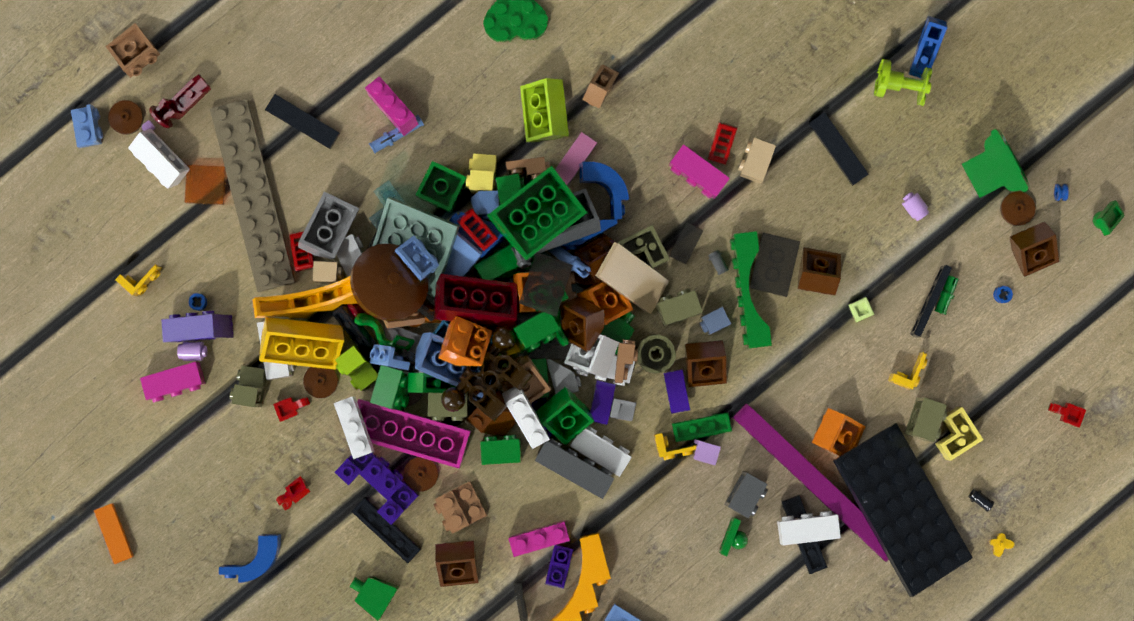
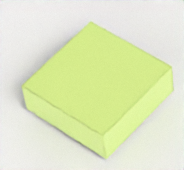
[848,297,874,322]

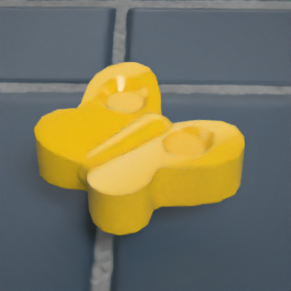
[989,533,1014,557]

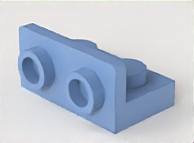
[71,104,103,148]
[395,236,439,281]
[370,344,410,370]

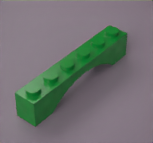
[730,231,772,349]

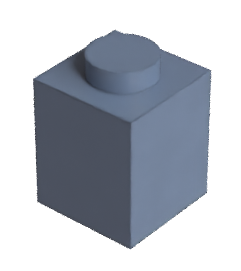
[700,307,731,335]

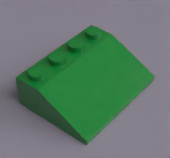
[487,166,587,260]

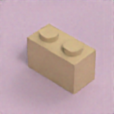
[738,138,776,184]
[313,261,345,284]

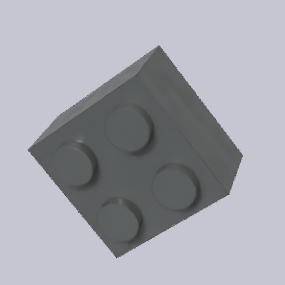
[724,471,768,519]

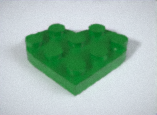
[483,0,548,42]

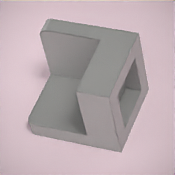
[610,398,636,421]

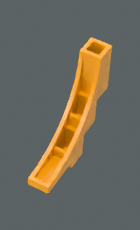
[252,276,358,319]
[550,532,611,621]

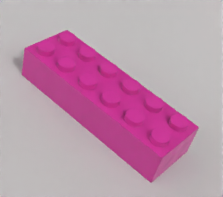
[357,399,471,468]

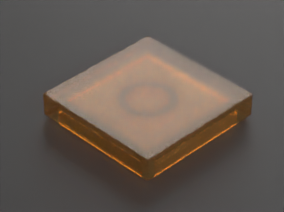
[185,165,226,205]

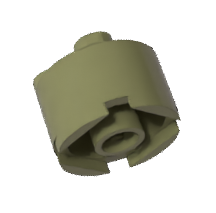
[637,335,676,374]

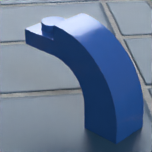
[579,162,629,221]
[219,534,281,583]

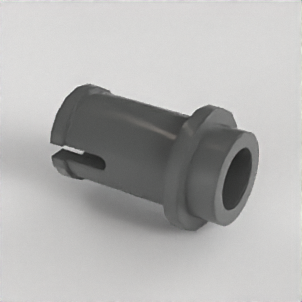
[512,247,532,269]
[708,250,729,275]

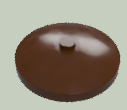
[350,244,428,321]

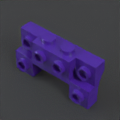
[334,452,419,525]

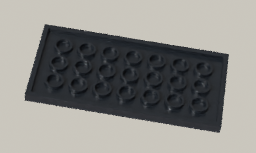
[833,423,973,597]

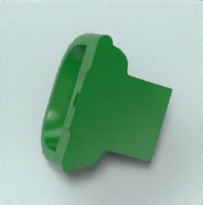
[962,129,1030,198]

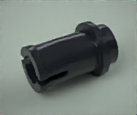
[968,488,994,512]

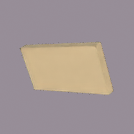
[595,242,669,314]

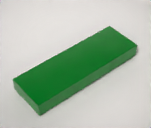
[672,412,732,443]

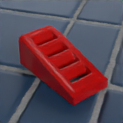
[708,122,737,165]
[457,209,498,251]
[289,232,315,272]

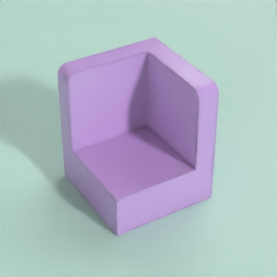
[693,439,721,465]

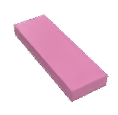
[555,132,597,186]

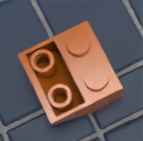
[438,316,492,366]

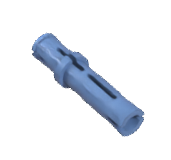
[369,115,424,154]
[547,246,591,278]

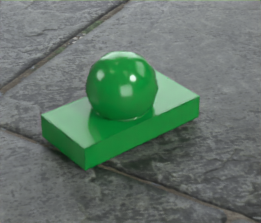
[1092,200,1125,236]
[719,517,748,557]

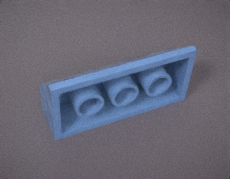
[415,332,492,398]

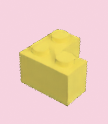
[466,154,497,194]
[935,407,983,461]

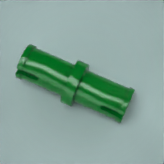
[934,275,959,315]

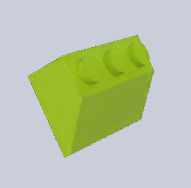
[520,78,569,142]

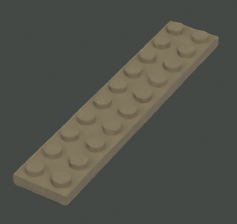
[210,99,296,292]

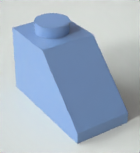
[471,191,499,220]

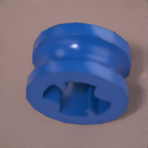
[1054,184,1069,201]
[993,286,1013,303]
[188,293,208,311]

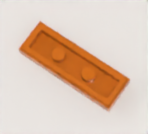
[94,503,134,564]

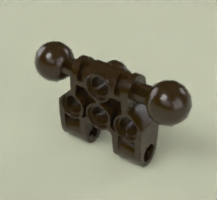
[441,327,532,422]

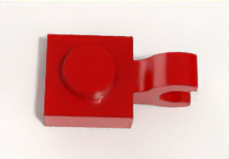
[273,397,310,422]
[1048,403,1086,428]
[276,476,311,510]

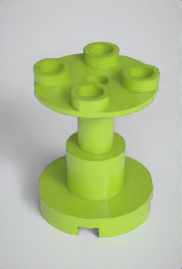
[874,59,932,106]

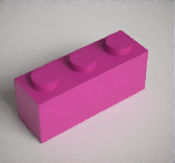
[365,76,419,136]
[669,144,730,199]
[140,362,206,403]
[508,521,570,557]

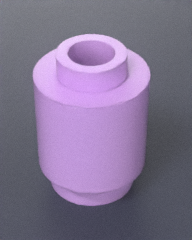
[902,192,929,221]
[177,342,208,361]

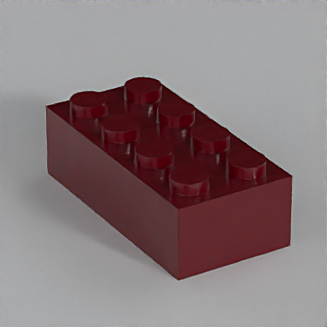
[435,274,517,328]

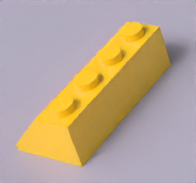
[259,317,344,370]

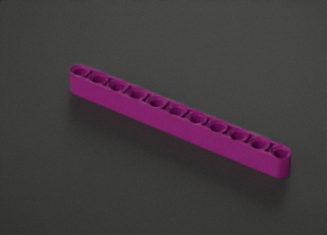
[733,404,889,562]

